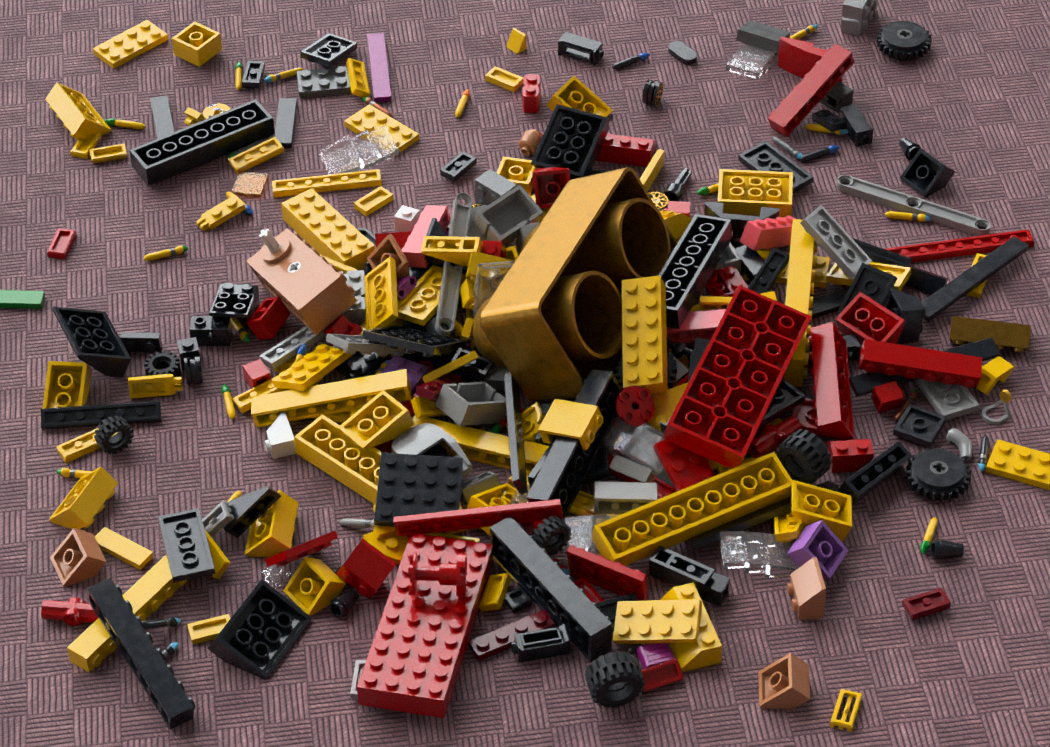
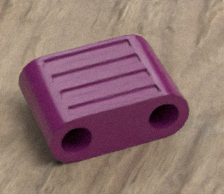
[396,276,417,300]
[636,643,676,669]

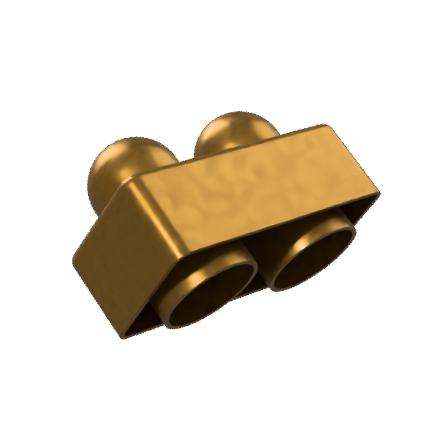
[472,167,677,404]

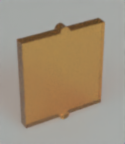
[232,171,268,197]

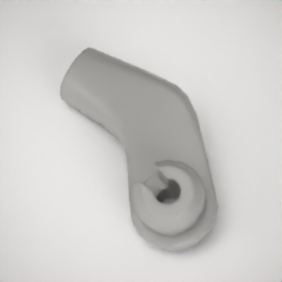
[946,428,972,462]

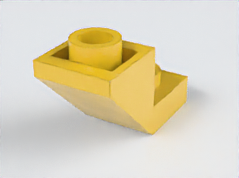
[977,356,1015,395]

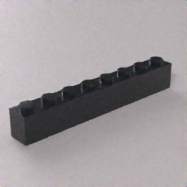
[87,578,195,729]

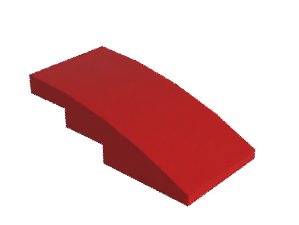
[778,36,843,83]

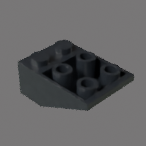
[209,283,259,318]

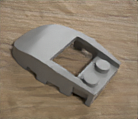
[391,423,473,478]

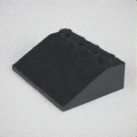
[531,104,609,180]
[52,307,131,377]
[207,579,312,680]

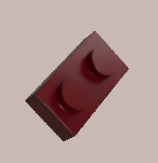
[902,588,951,620]

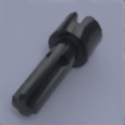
[663,168,692,202]

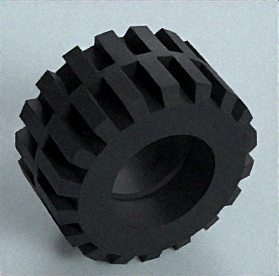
[776,429,832,485]
[585,652,645,708]

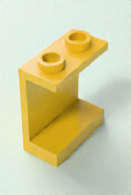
[538,399,603,450]

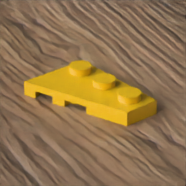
[774,511,807,543]

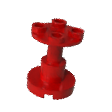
[611,386,655,431]
[408,552,467,596]

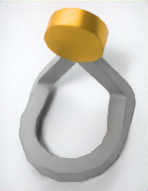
[981,390,1012,425]

